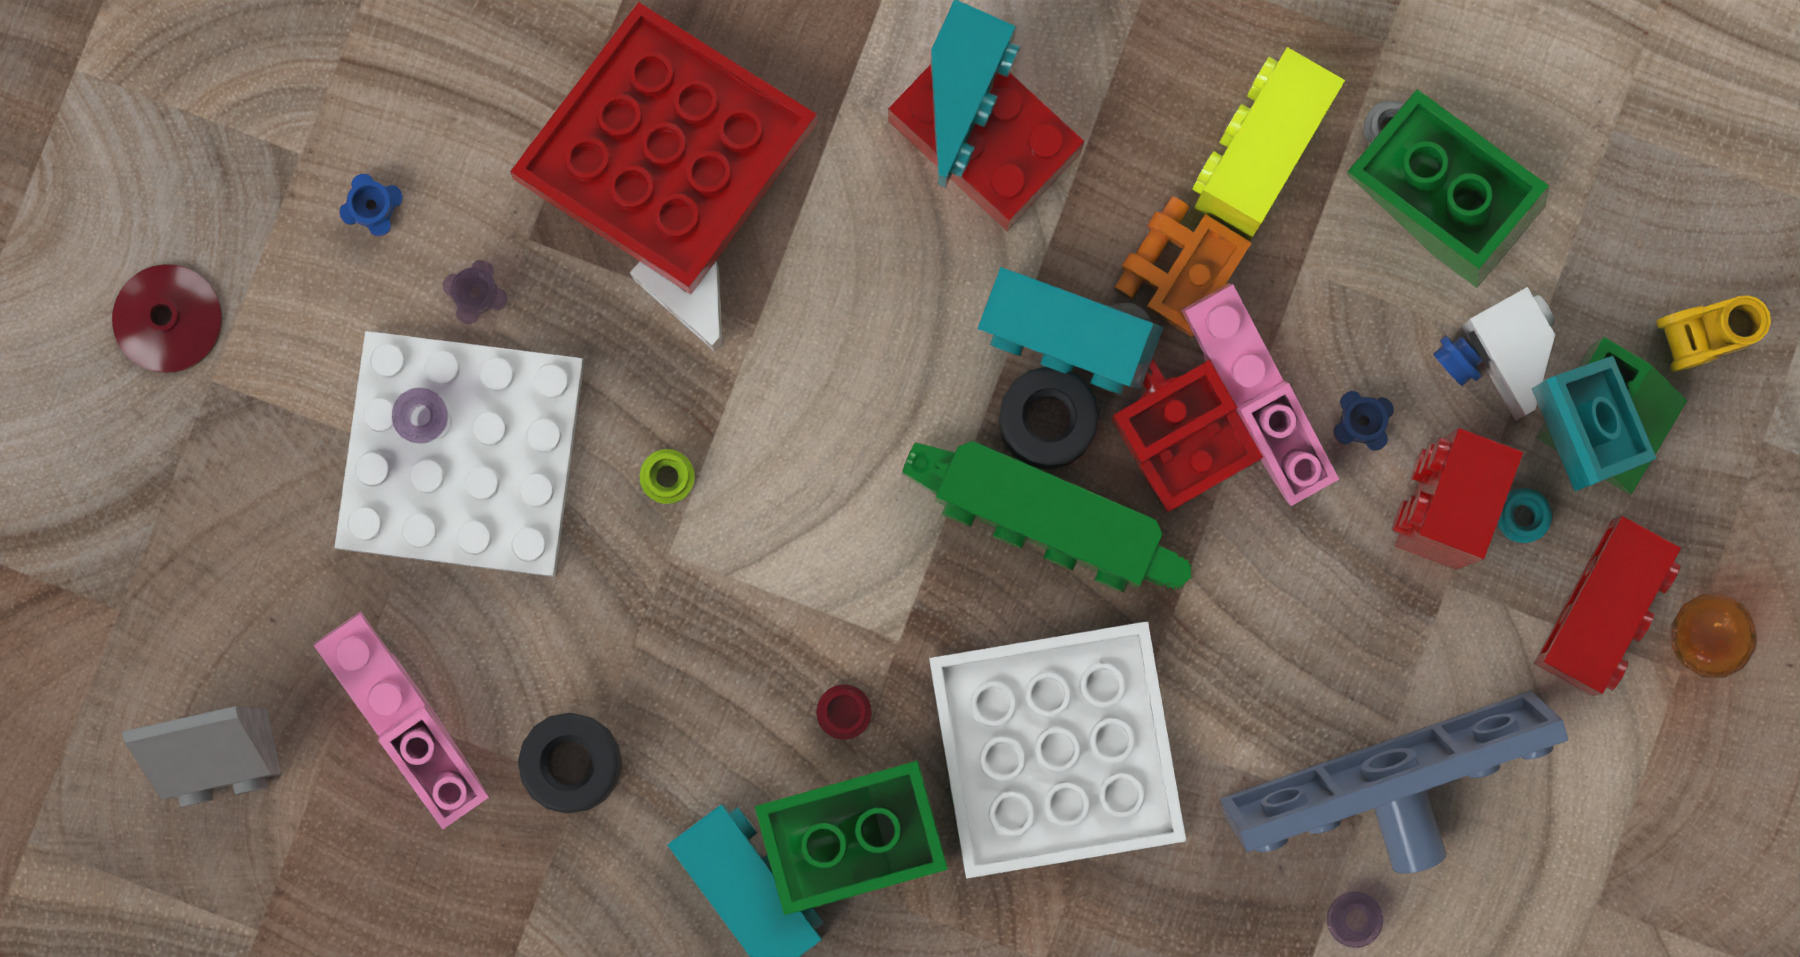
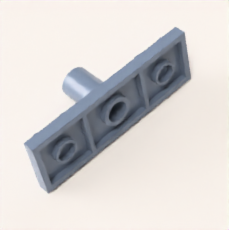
[1219,691,1568,874]

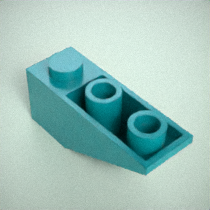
[931,0,1021,188]

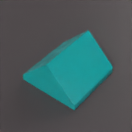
[1532,356,1657,492]

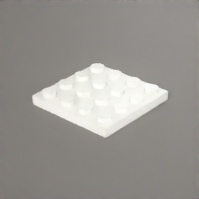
[334,331,585,577]
[929,621,1186,879]

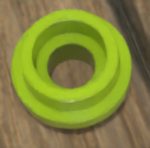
[639,449,695,505]

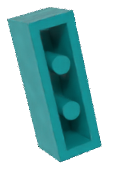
[977,267,1164,394]
[667,804,825,957]

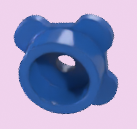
[339,174,403,237]

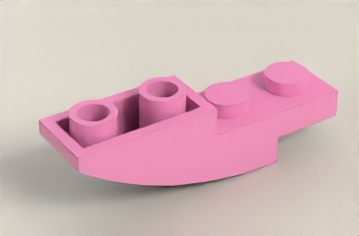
[1181,283,1339,506]
[314,611,489,830]

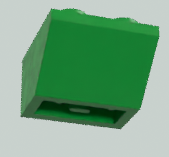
[1535,337,1688,495]

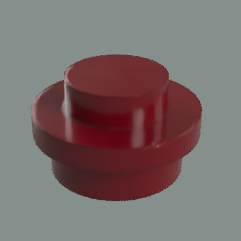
[816,684,872,740]

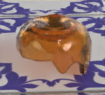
[1671,594,1758,678]

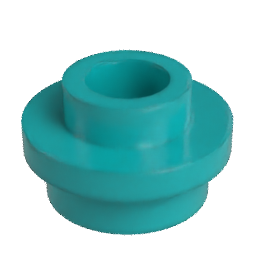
[1497,488,1552,544]

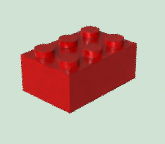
[888,64,1085,231]
[1391,428,1524,570]

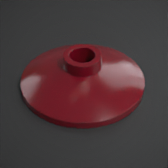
[112,264,222,373]

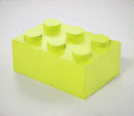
[1192,47,1345,241]

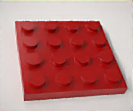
[510,2,818,294]

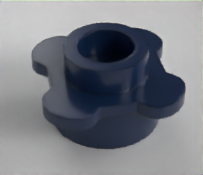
[1334,391,1394,451]

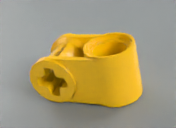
[1655,295,1771,373]

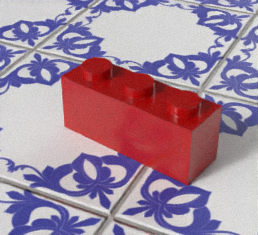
[1533,516,1681,696]

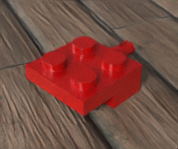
[1111,357,1263,514]

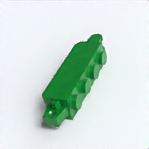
[902,441,1192,593]

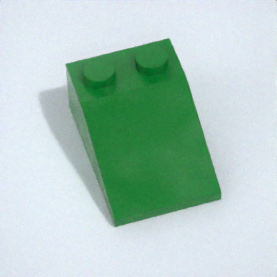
[1347,89,1549,288]
[754,761,948,916]

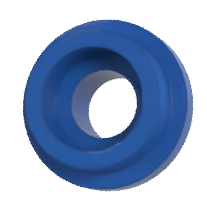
[1433,335,1484,386]

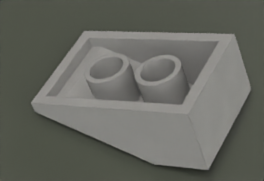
[122,706,281,807]

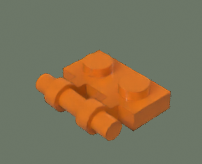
[1114,196,1252,337]

